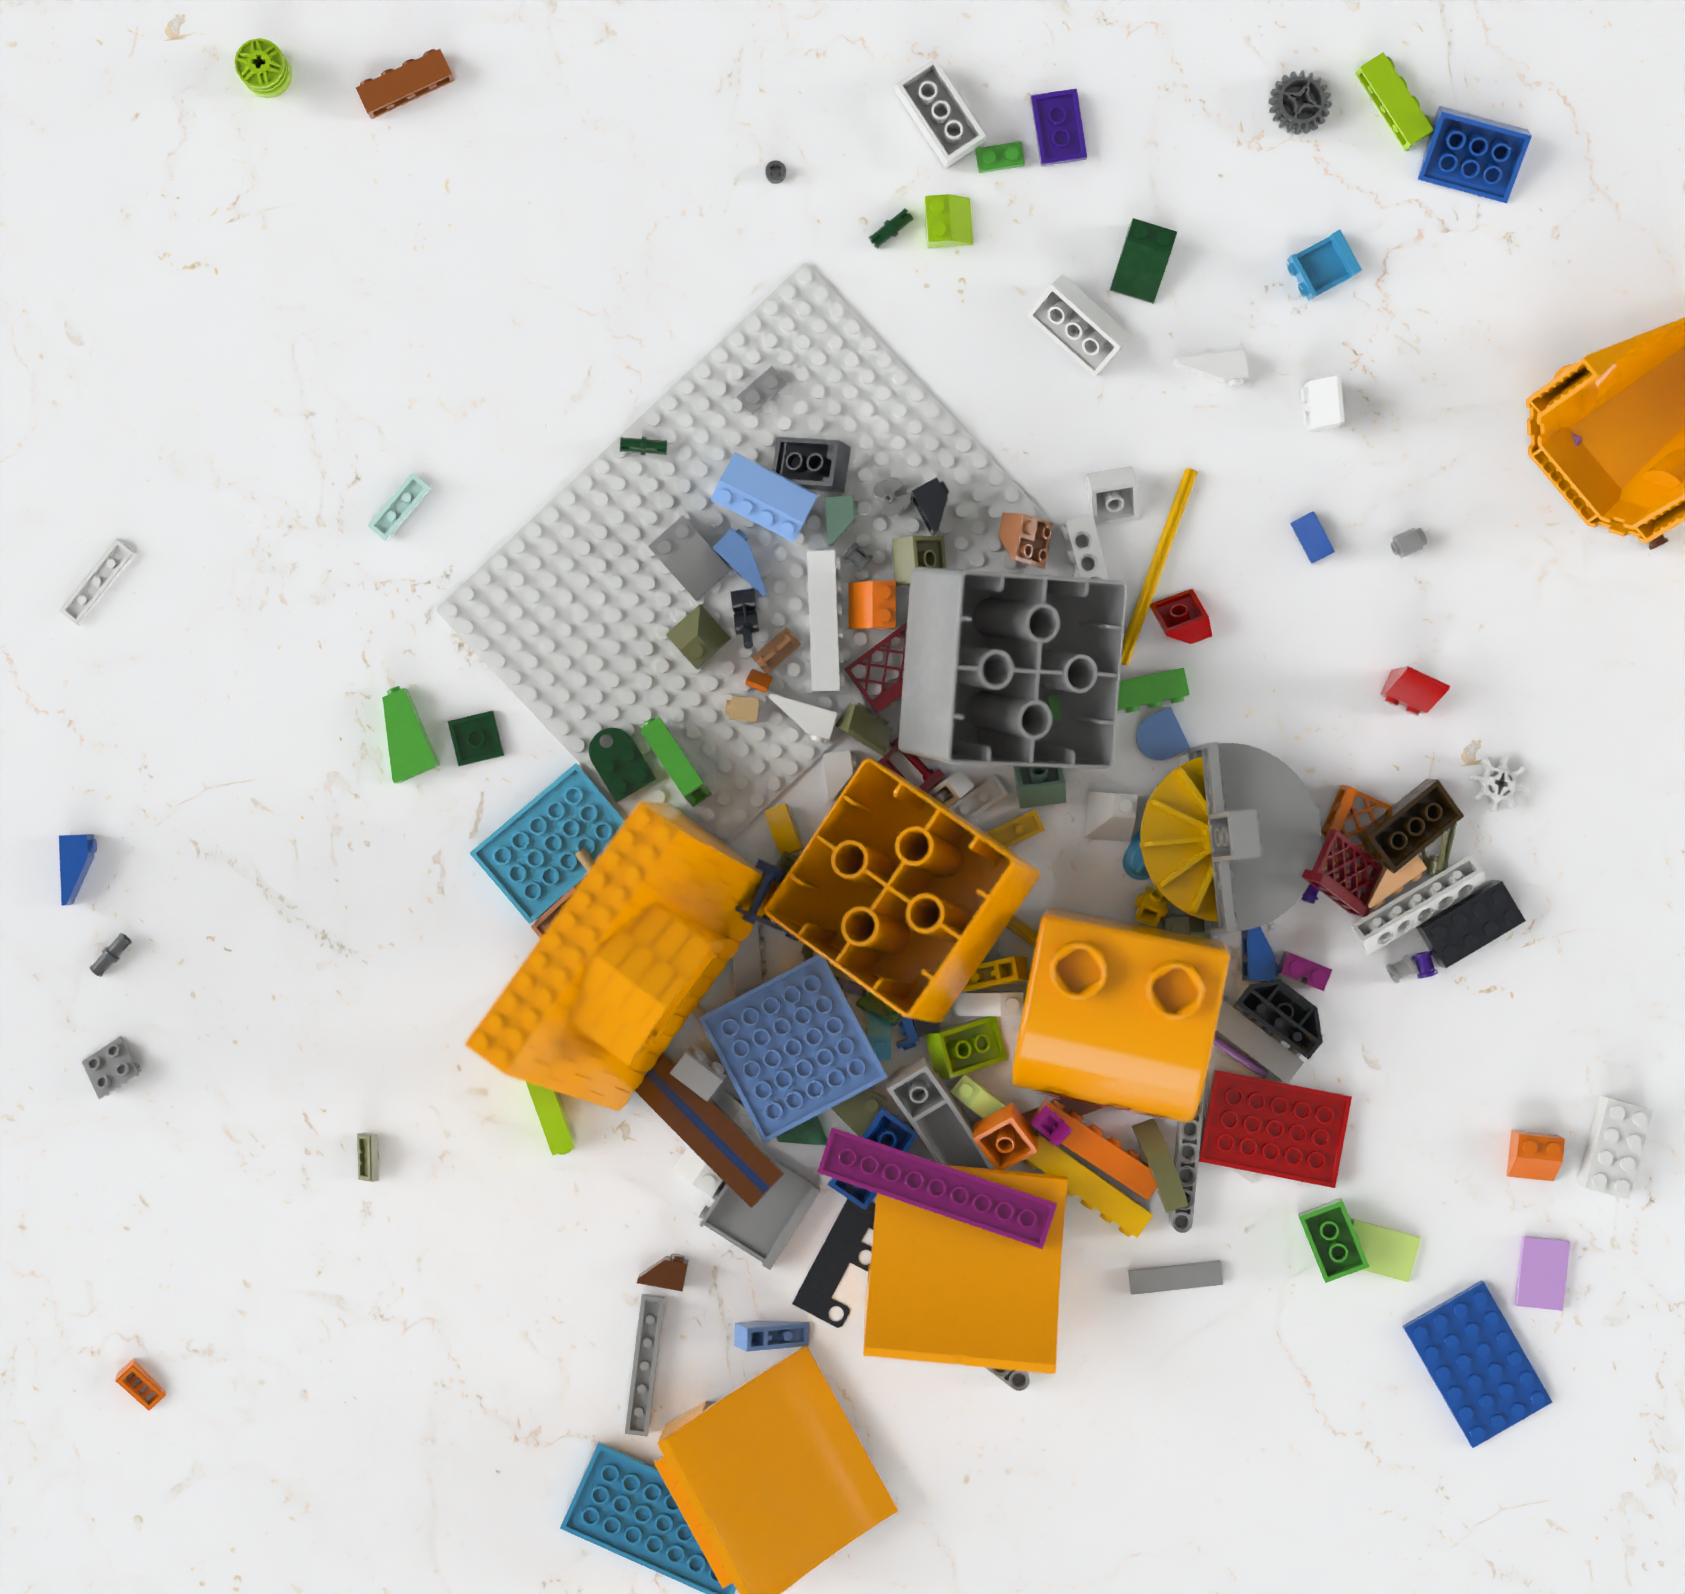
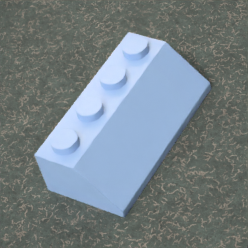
[711,452,819,542]

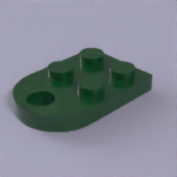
[589,728,656,803]

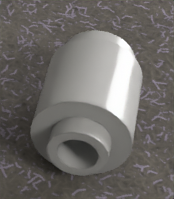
[1390,528,1427,558]

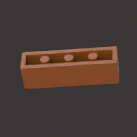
[356,49,455,119]

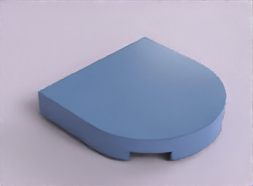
[1135,706,1190,760]

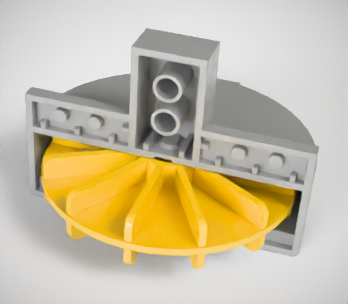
[1139,742,1325,933]

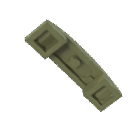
[1132,1118,1188,1213]

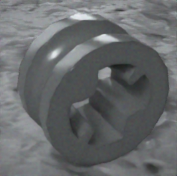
[765,160,786,184]

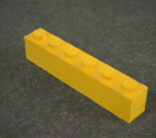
[1024,1133,1153,1238]

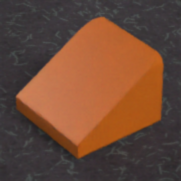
[745,669,773,693]

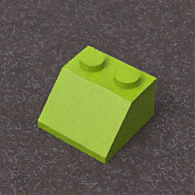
[924,194,973,248]

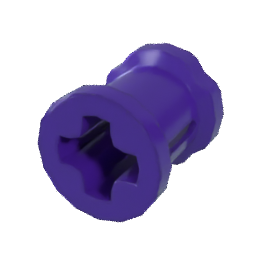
[1411,951,1438,979]

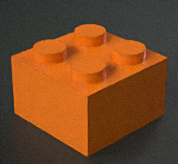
[973,1103,1038,1170]

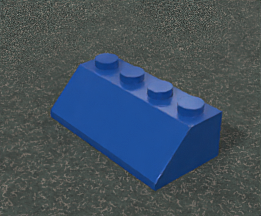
[827,1108,919,1210]

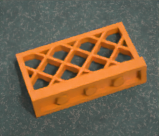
[1321,785,1392,891]

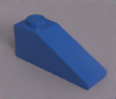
[59,834,97,906]
[1241,927,1279,981]

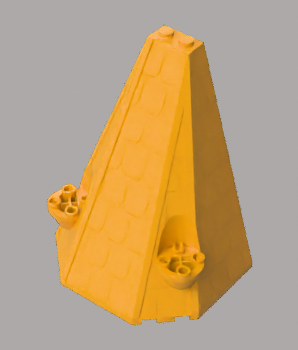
[1526,317,1685,544]

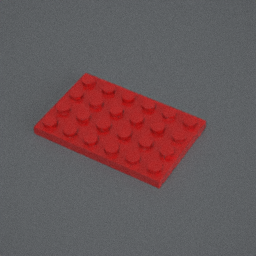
[1199,1069,1352,1188]

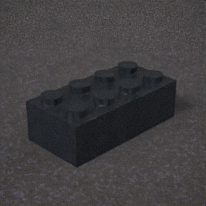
[1416,880,1526,968]

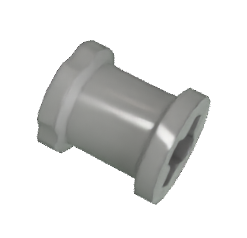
[1386,955,1417,984]

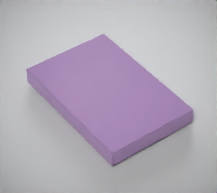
[1515,1236,1570,1311]

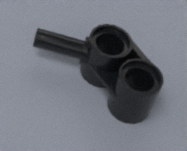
[730,588,759,649]

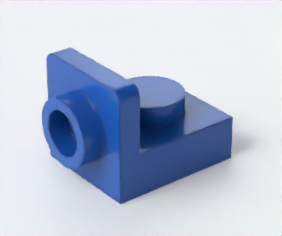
[896,1015,919,1051]

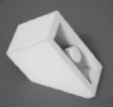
[822,750,857,800]
[927,768,974,807]

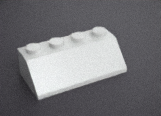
[1027,274,1131,377]
[674,1090,756,1197]

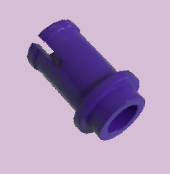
[1301,884,1319,904]

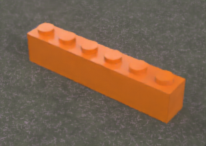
[1030,1097,1157,1200]

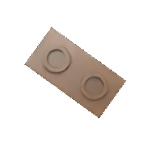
[752,627,802,675]

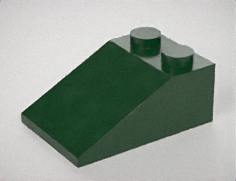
[1109,218,1177,304]

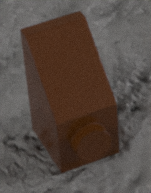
[637,1254,689,1292]

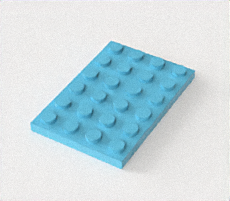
[470,763,625,924]

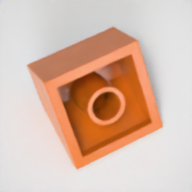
[849,581,896,630]
[1507,1130,1565,1181]

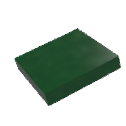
[448,710,505,767]

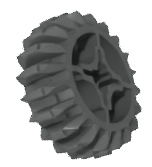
[1268,70,1332,135]

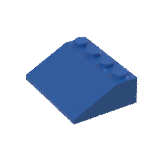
[1417,106,1532,203]

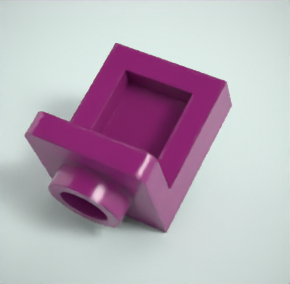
[1030,1105,1072,1147]

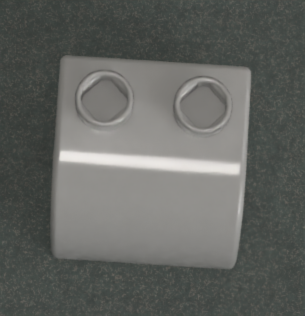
[898,566,1127,769]

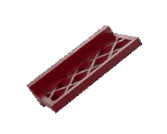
[844,622,907,714]
[1302,828,1383,918]

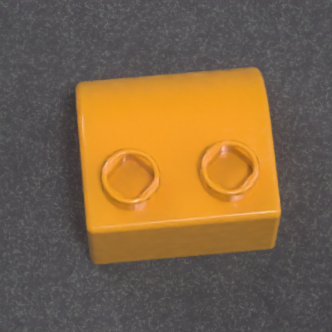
[764,758,1040,1023]
[1012,907,1230,1123]

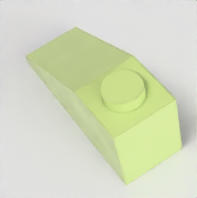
[950,1073,1007,1118]

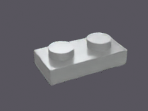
[737,366,787,415]

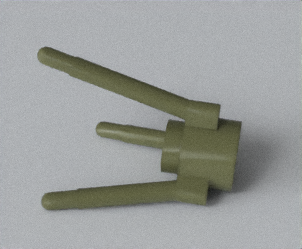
[1421,823,1457,875]

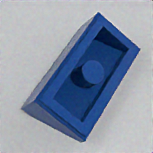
[1290,511,1335,564]

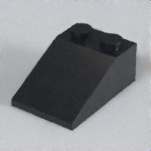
[772,437,851,493]

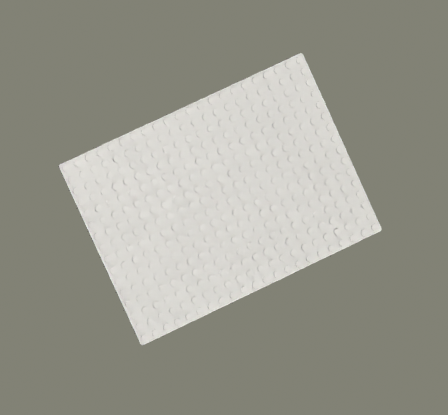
[436,263,1058,844]

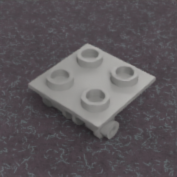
[82,1036,142,1099]

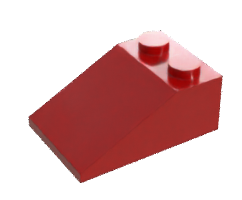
[1380,666,1450,716]

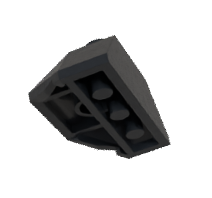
[1235,979,1323,1060]

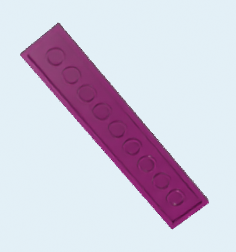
[817,1127,1057,1249]

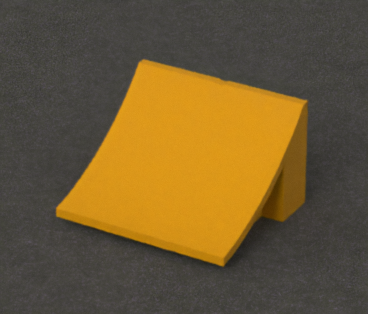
[863,1165,1068,1374]
[654,1345,898,1594]

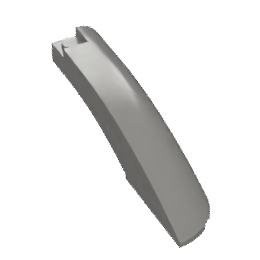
[886,1057,996,1170]

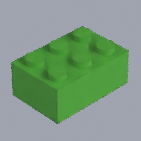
[1298,1198,1369,1283]

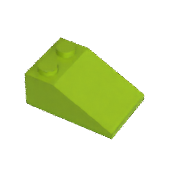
[925,1016,1007,1079]

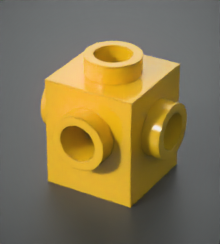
[1134,886,1170,928]

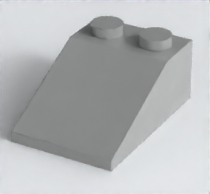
[648,516,731,601]

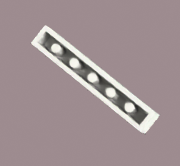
[807,550,845,692]

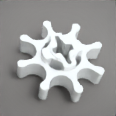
[1469,755,1529,812]

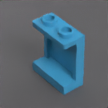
[1287,229,1362,301]

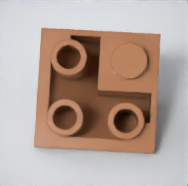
[998,513,1053,569]

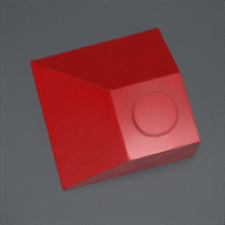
[1150,588,1212,644]

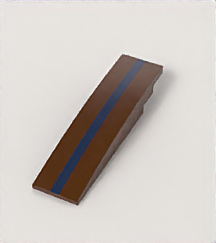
[634,1052,784,1208]

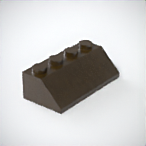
[1357,779,1464,874]

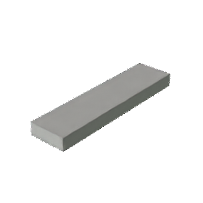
[1128,1260,1223,1295]

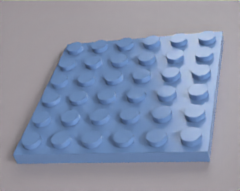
[699,954,888,1143]

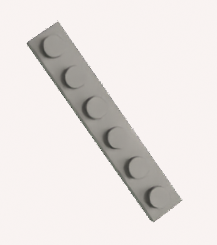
[625,1294,665,1437]

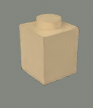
[725,695,760,723]

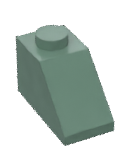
[825,495,859,546]

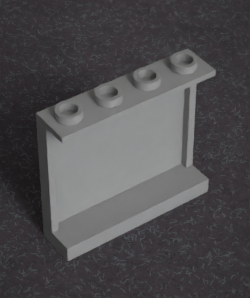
[699,1152,820,1270]

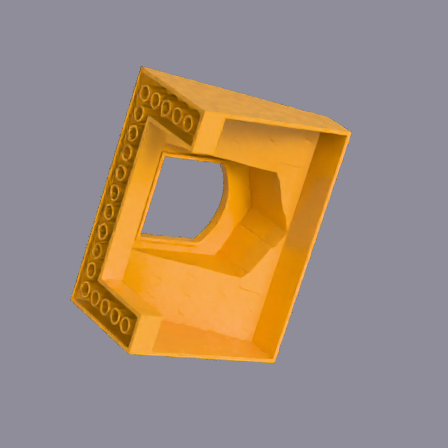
[464,801,778,1111]

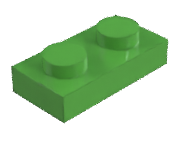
[975,141,1025,173]

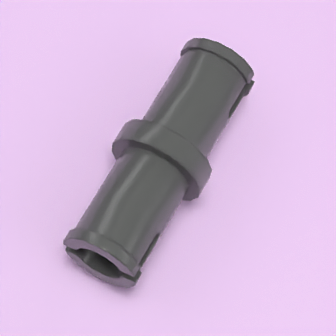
[89,933,132,977]

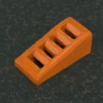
[115,1359,166,1411]

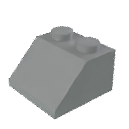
[670,1045,727,1101]

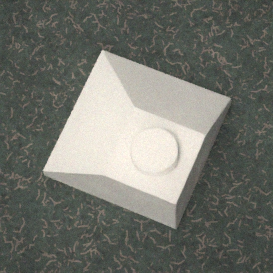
[1084,791,1138,841]

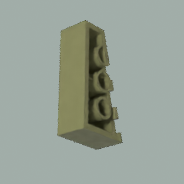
[831,1088,887,1137]

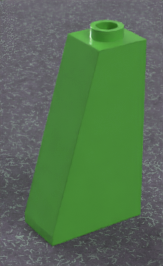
[382,686,440,784]
[640,717,713,807]

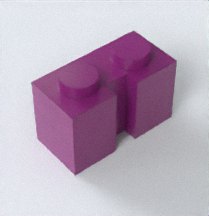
[1278,950,1332,991]

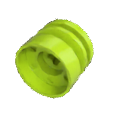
[234,38,292,99]

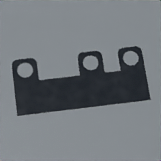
[792,1199,876,1328]

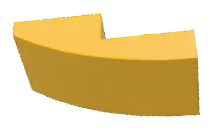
[765,803,803,855]

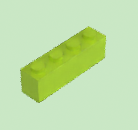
[1355,52,1433,151]

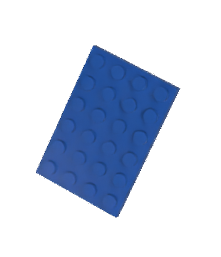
[1402,1280,1552,1448]

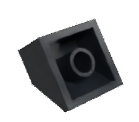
[910,477,949,536]

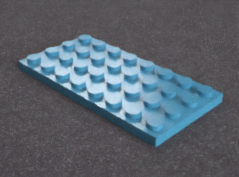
[560,1441,736,1594]

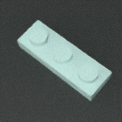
[368,472,431,541]

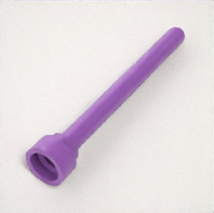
[1213,1035,1268,1078]

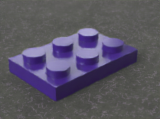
[1030,88,1087,166]

